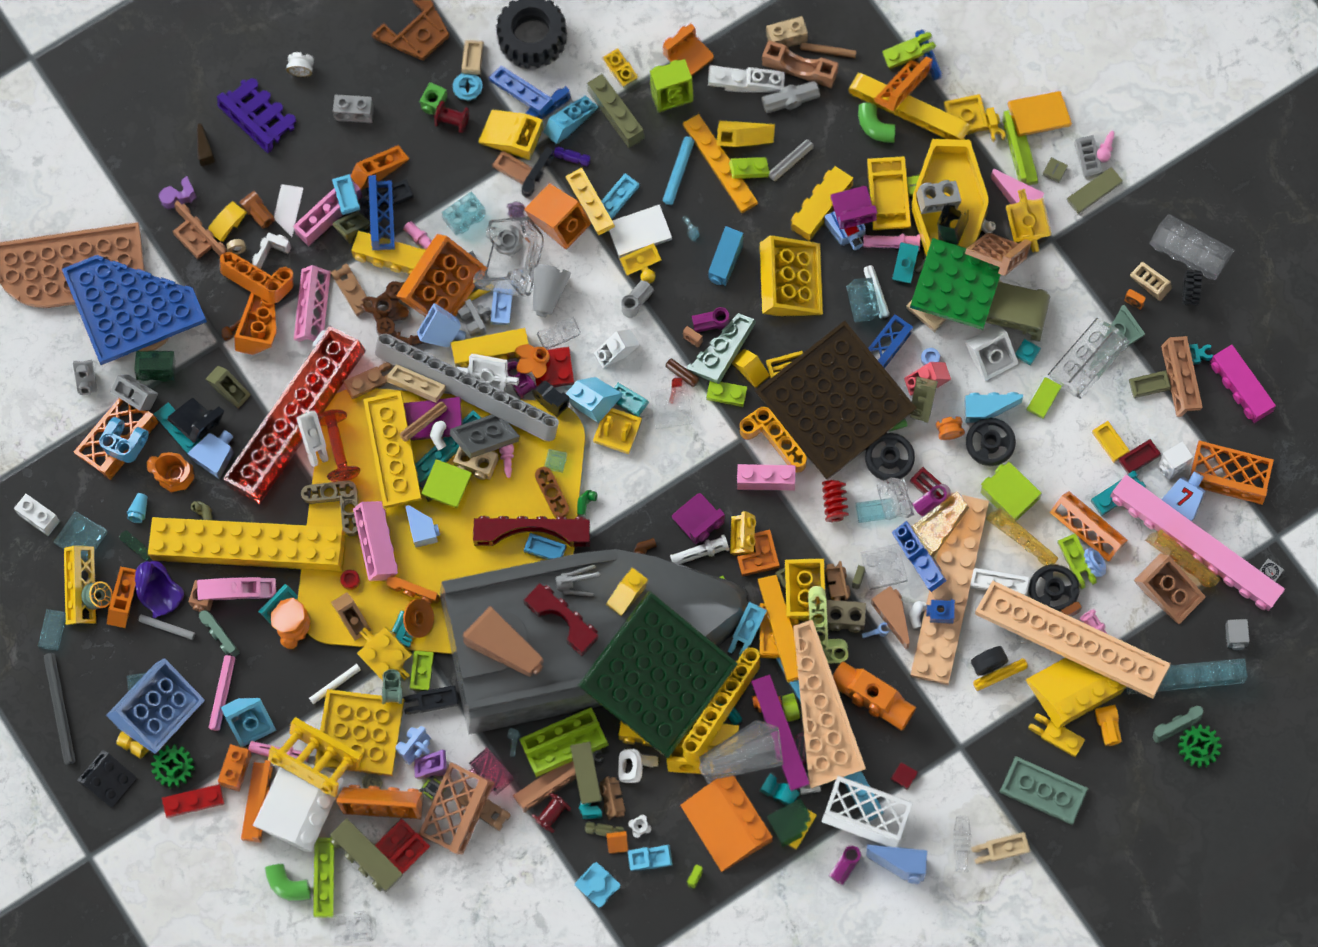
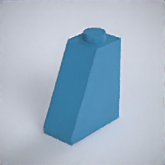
[708,226,743,285]

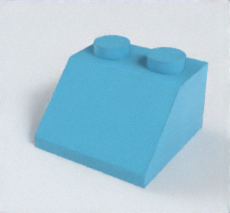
[566,377,623,423]

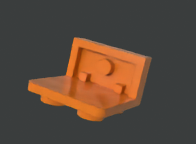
[663,23,714,76]

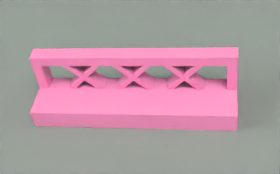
[294,265,331,342]

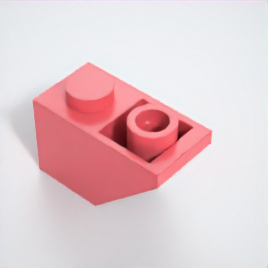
[904,362,951,395]

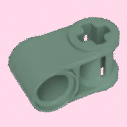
[382,669,402,704]

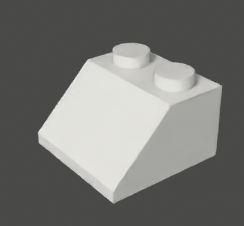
[965,325,1019,381]

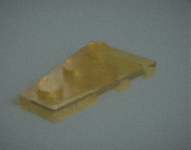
[912,491,969,557]

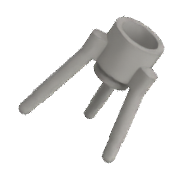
[556,565,600,597]

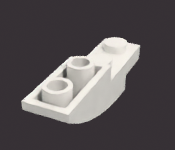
[708,66,784,93]

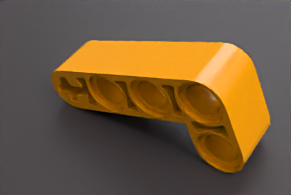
[740,407,807,473]

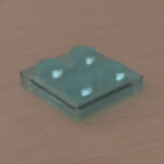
[53,511,108,562]

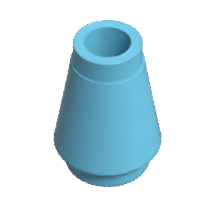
[127,493,148,523]

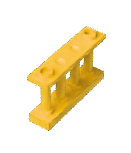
[268,717,362,797]

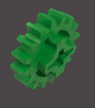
[1178,724,1222,768]
[151,745,195,788]

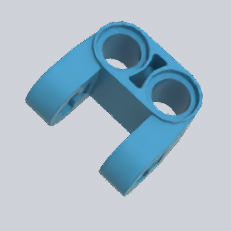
[99,417,149,463]

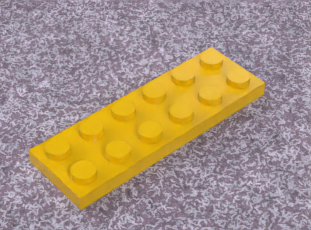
[363,391,422,508]

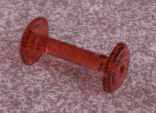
[317,409,360,482]

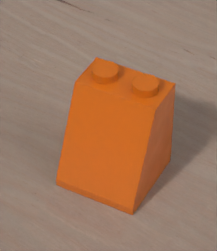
[524,183,591,250]

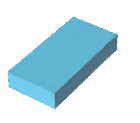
[332,174,360,215]

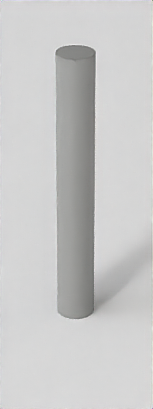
[138,614,195,640]

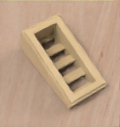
[1130,262,1172,301]

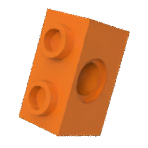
[218,744,252,792]

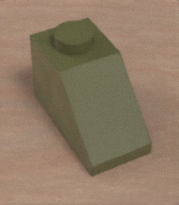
[205,366,251,408]

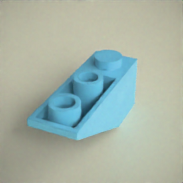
[543,95,598,144]
[964,392,1023,423]

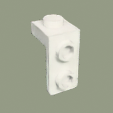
[252,233,291,269]

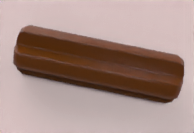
[666,358,699,387]

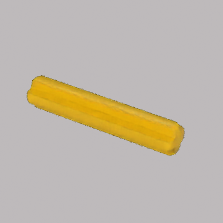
[973,658,1028,691]

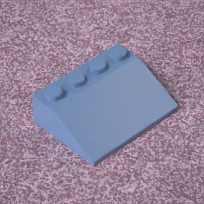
[106,658,205,754]

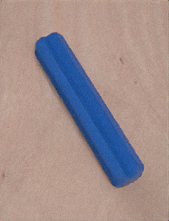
[915,29,942,80]

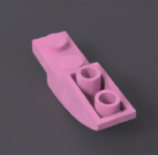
[197,577,276,600]

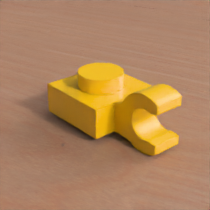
[986,107,1005,142]

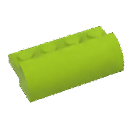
[520,707,608,777]

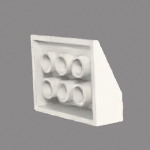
[253,755,344,851]

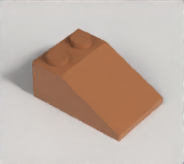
[1134,553,1206,624]

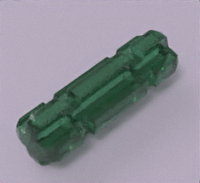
[119,530,150,560]

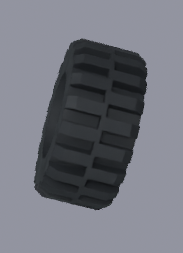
[496,0,567,69]

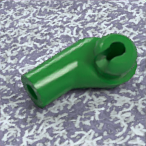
[577,490,598,515]

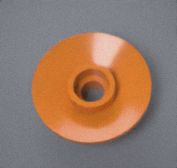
[403,599,434,638]

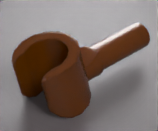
[221,319,241,341]

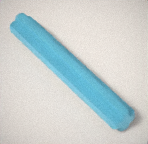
[663,137,695,205]

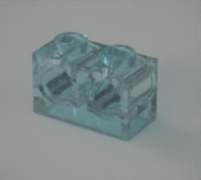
[441,191,486,236]
[846,278,880,322]

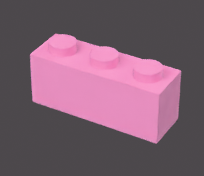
[737,464,795,491]

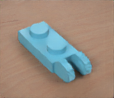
[728,602,767,657]

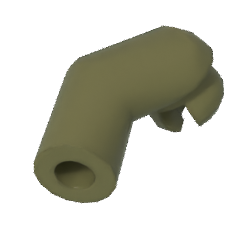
[191,501,213,520]

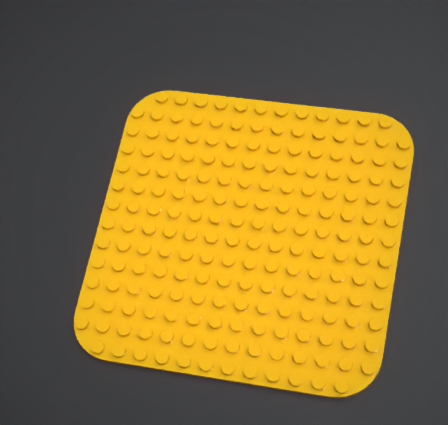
[298,388,585,654]

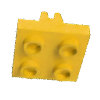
[593,408,642,454]

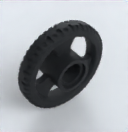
[966,418,1016,466]
[865,433,915,481]
[1029,564,1079,612]

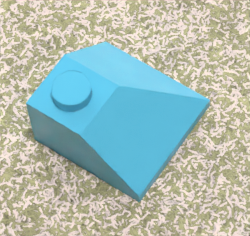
[221,698,276,747]

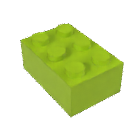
[650,59,693,113]

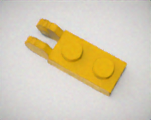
[1028,714,1086,757]

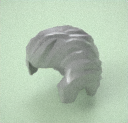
[494,225,523,256]

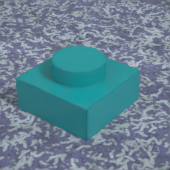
[1015,339,1041,366]

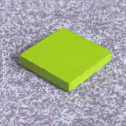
[421,459,472,508]

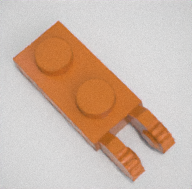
[386,576,440,604]

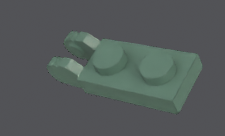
[199,610,240,657]
[1152,706,1204,744]

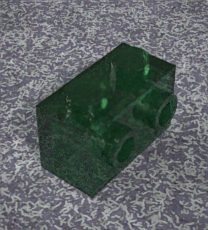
[134,351,176,381]

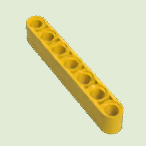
[848,73,971,140]
[682,648,760,763]

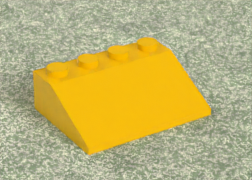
[760,235,823,316]
[1026,657,1127,729]

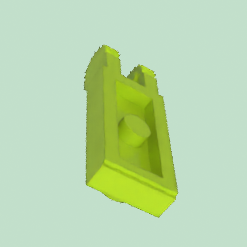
[882,32,936,69]
[1057,533,1097,589]

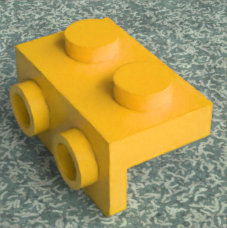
[730,511,756,556]

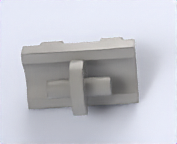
[458,299,491,336]
[73,360,97,395]

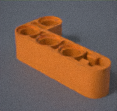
[220,252,293,304]

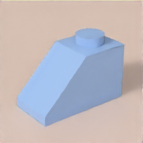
[405,506,440,548]

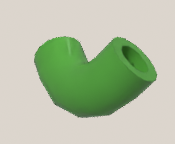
[858,103,895,143]
[265,864,311,901]

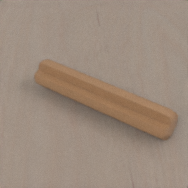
[400,401,447,442]

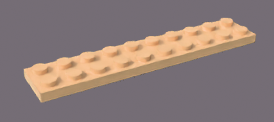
[910,493,989,685]
[975,581,1170,698]

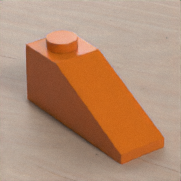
[351,145,409,190]
[107,566,136,628]

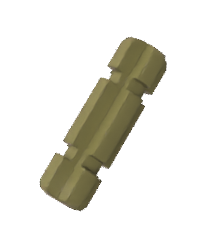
[585,822,624,836]

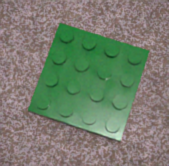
[910,238,1001,330]

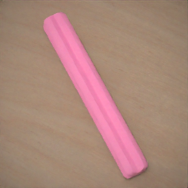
[209,655,235,731]

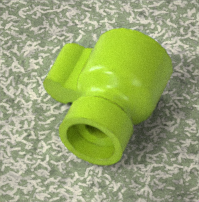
[782,693,801,721]

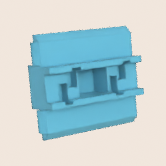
[575,862,621,908]

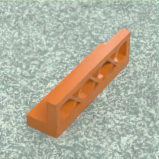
[874,56,933,111]
[1050,491,1128,562]
[241,760,274,843]

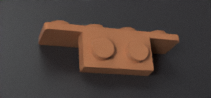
[173,201,227,260]

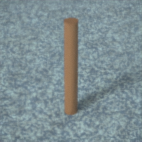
[801,42,856,58]

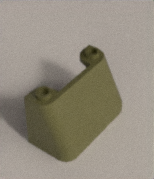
[986,282,1051,342]

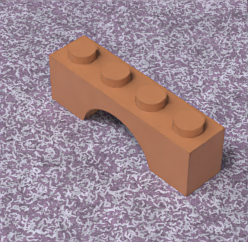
[762,40,838,88]

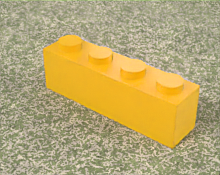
[791,166,853,242]
[351,231,426,275]
[451,328,528,368]

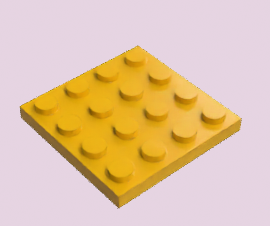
[314,689,404,776]

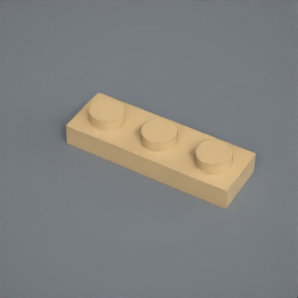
[387,364,446,403]

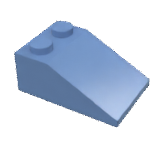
[866,845,927,884]

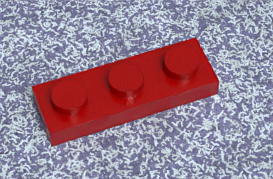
[162,784,224,818]

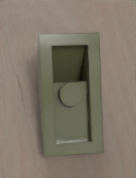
[332,211,370,243]

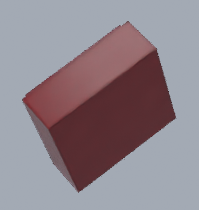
[891,762,918,790]

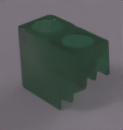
[767,799,811,847]

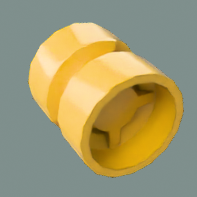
[116,731,149,759]

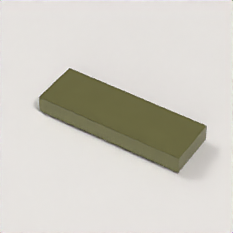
[1067,167,1123,214]
[570,742,601,804]

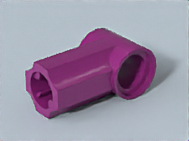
[692,307,730,332]
[912,484,951,517]
[829,846,861,886]

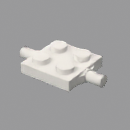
[457,354,519,392]

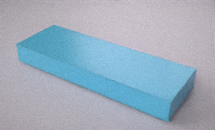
[601,174,640,220]

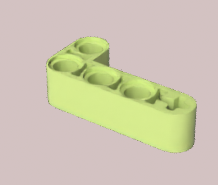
[808,586,848,663]

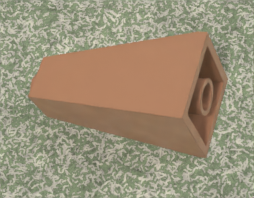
[463,606,544,677]

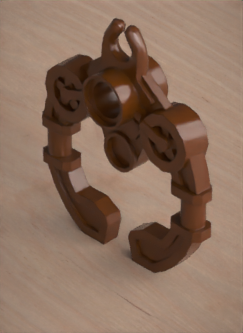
[360,281,425,346]

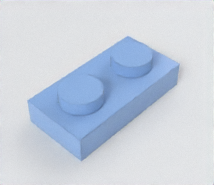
[490,287,513,326]

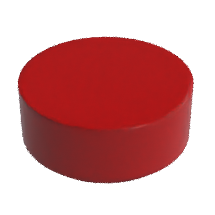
[340,570,360,590]

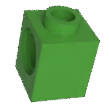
[420,83,448,114]

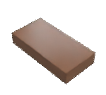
[493,151,533,184]

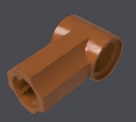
[239,191,275,229]

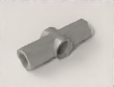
[762,81,820,113]

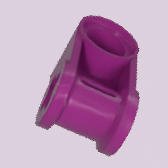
[507,362,536,399]

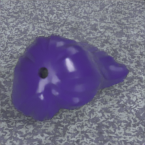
[135,561,184,618]

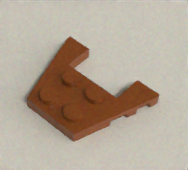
[372,0,449,60]

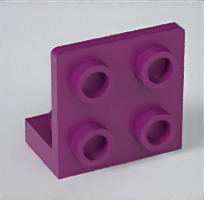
[830,186,877,230]

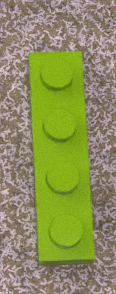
[313,838,334,918]

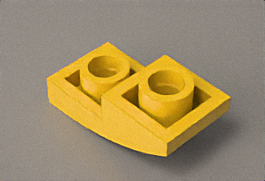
[602,48,638,87]
[208,201,247,242]

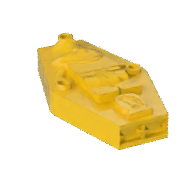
[912,139,988,256]

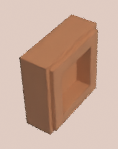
[683,326,703,347]

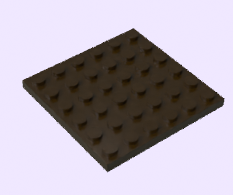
[755,320,917,480]

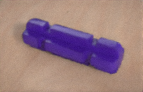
[554,147,590,166]

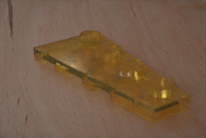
[986,508,1059,566]
[1145,530,1221,587]

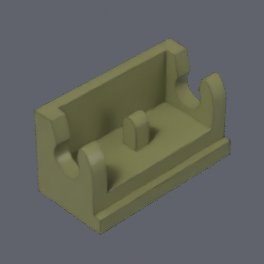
[910,377,938,423]

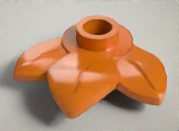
[515,344,550,378]

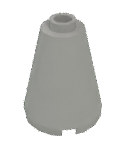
[533,264,571,317]

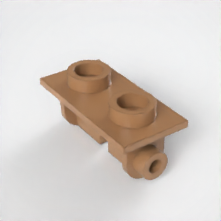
[825,561,850,601]
[599,777,625,820]

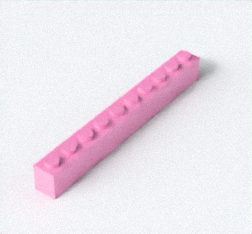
[1110,475,1285,611]

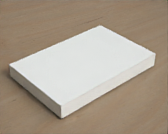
[609,205,672,258]

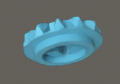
[453,74,482,101]

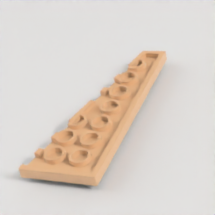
[793,620,866,789]

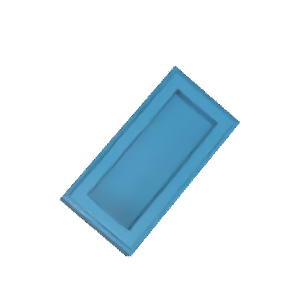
[523,533,567,560]

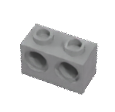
[333,95,374,123]
[916,180,961,214]
[110,375,158,411]

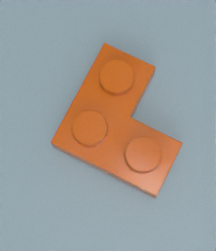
[737,530,780,577]

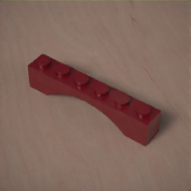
[473,516,591,547]

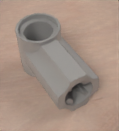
[621,280,654,318]

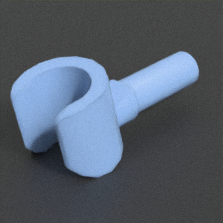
[862,622,890,638]

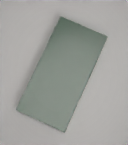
[999,756,1088,825]

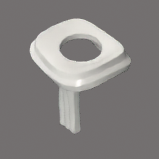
[618,749,659,783]

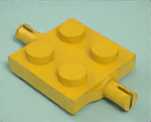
[1006,189,1052,252]
[357,626,413,681]

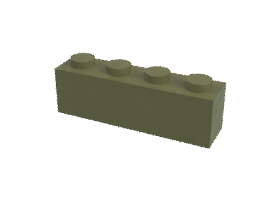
[587,73,644,148]
[330,818,403,893]

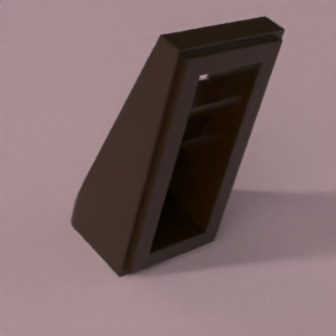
[197,123,215,167]

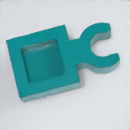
[1189,344,1213,365]

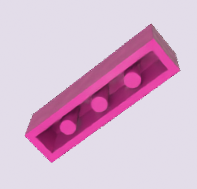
[1211,345,1276,423]

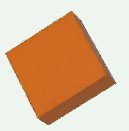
[606,831,628,853]

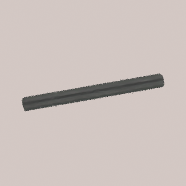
[44,653,76,765]

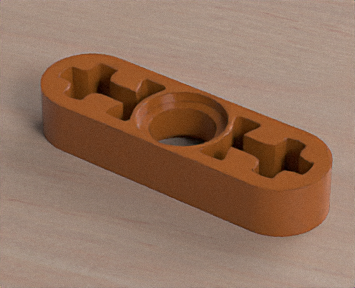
[535,467,569,518]

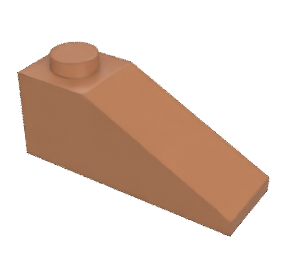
[871,586,910,649]

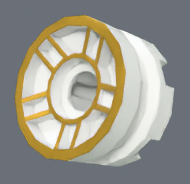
[286,52,314,77]

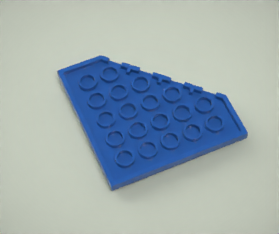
[62,255,207,365]

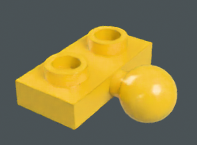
[619,243,661,284]

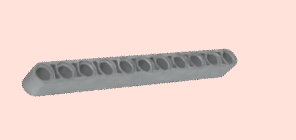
[375,334,559,441]

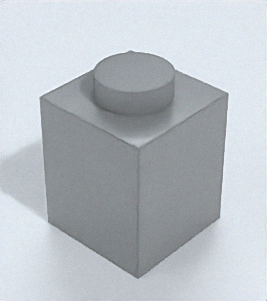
[1225,619,1250,650]

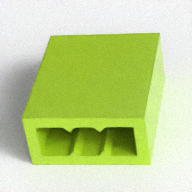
[980,462,1042,524]

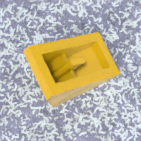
[732,349,770,388]

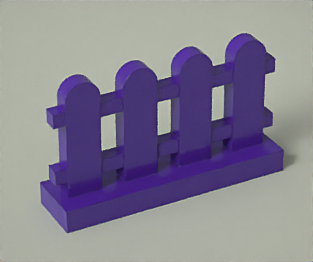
[217,79,296,154]

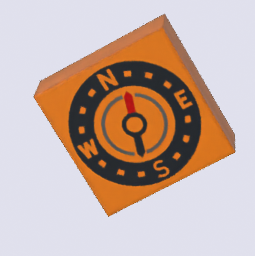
[1124,289,1146,310]

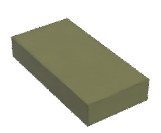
[1129,370,1171,398]

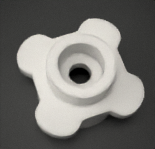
[628,815,651,838]

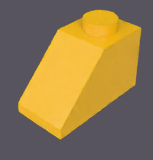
[606,568,648,616]

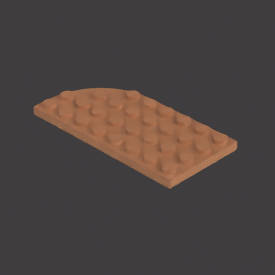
[0,222,144,308]

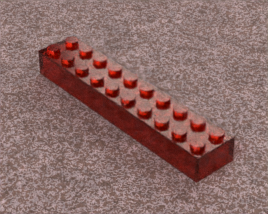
[223,326,366,504]

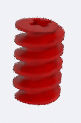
[822,480,849,523]

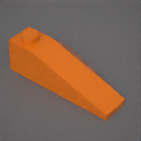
[235,292,277,355]

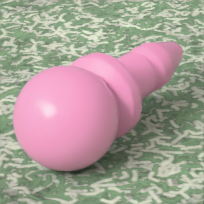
[1097,131,1114,162]
[499,444,514,478]

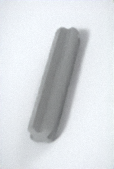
[769,139,813,181]

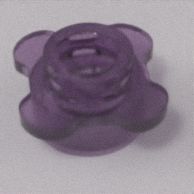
[507,201,525,220]

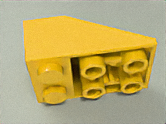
[478,110,544,160]

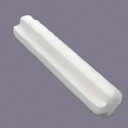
[864,265,889,319]

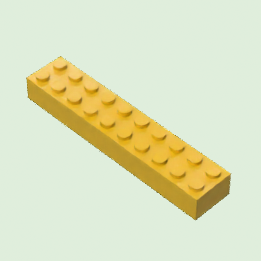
[148,517,346,571]

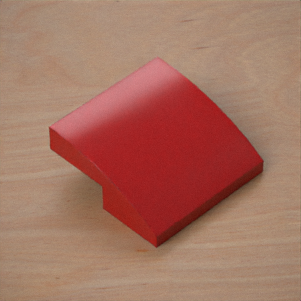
[374,818,430,874]

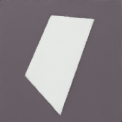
[274,184,303,237]

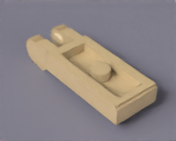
[971,832,1030,864]

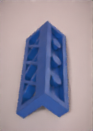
[368,175,395,251]
[868,314,913,369]

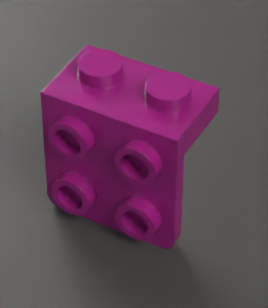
[672,493,725,545]

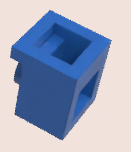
[926,600,955,624]

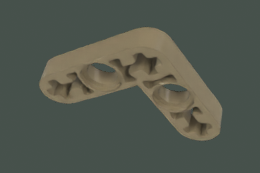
[301,481,358,536]

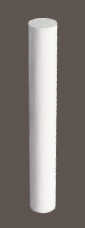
[309,664,361,704]

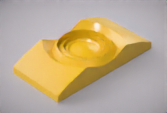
[867,156,911,230]

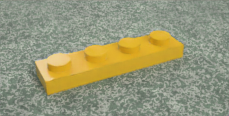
[565,168,615,236]

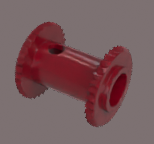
[434,101,469,133]
[532,793,571,833]

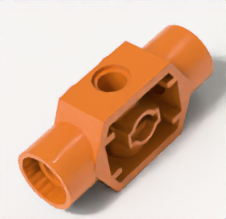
[832,661,916,730]

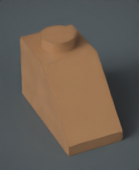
[331,592,371,640]

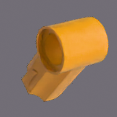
[1095,705,1122,746]

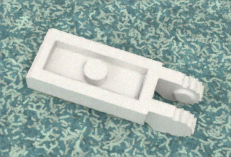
[296,411,328,467]

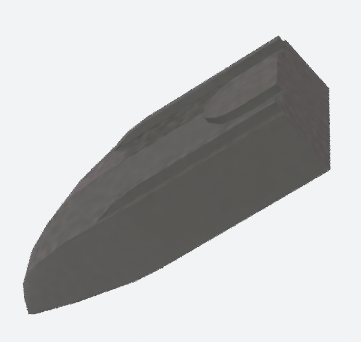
[439,549,748,735]

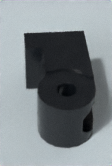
[532,381,569,417]

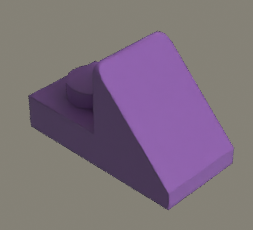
[414,750,446,780]

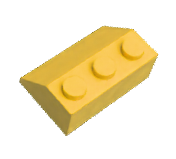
[785,559,825,622]

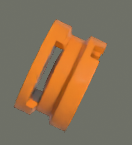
[936,416,965,440]

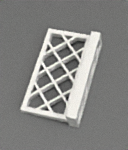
[821,776,913,847]

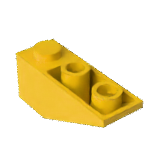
[717,121,775,147]

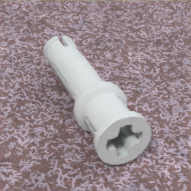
[670,534,730,564]

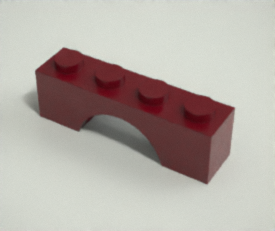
[524,583,598,656]

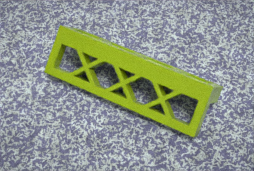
[1002,110,1038,185]

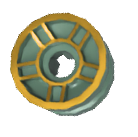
[81,581,113,610]

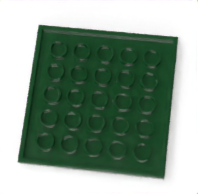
[578,591,738,758]

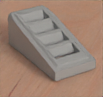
[1074,135,1103,178]

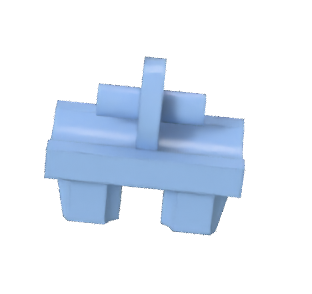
[395,726,431,765]

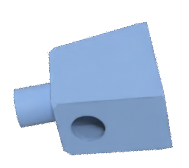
[417,303,466,348]
[188,430,234,479]

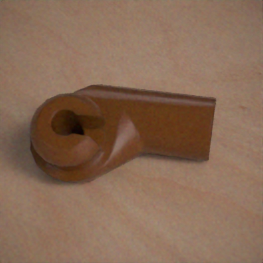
[633,538,657,555]

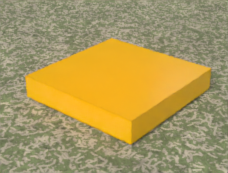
[944,94,989,134]

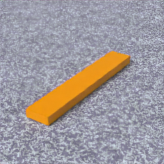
[758,575,799,683]

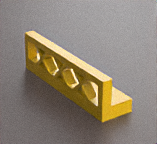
[64,546,96,625]

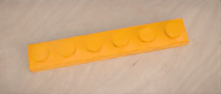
[683,114,758,213]

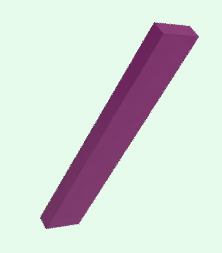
[751,675,810,791]

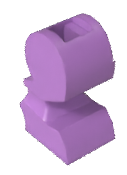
[159,176,197,209]

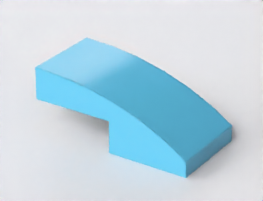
[628,845,672,871]

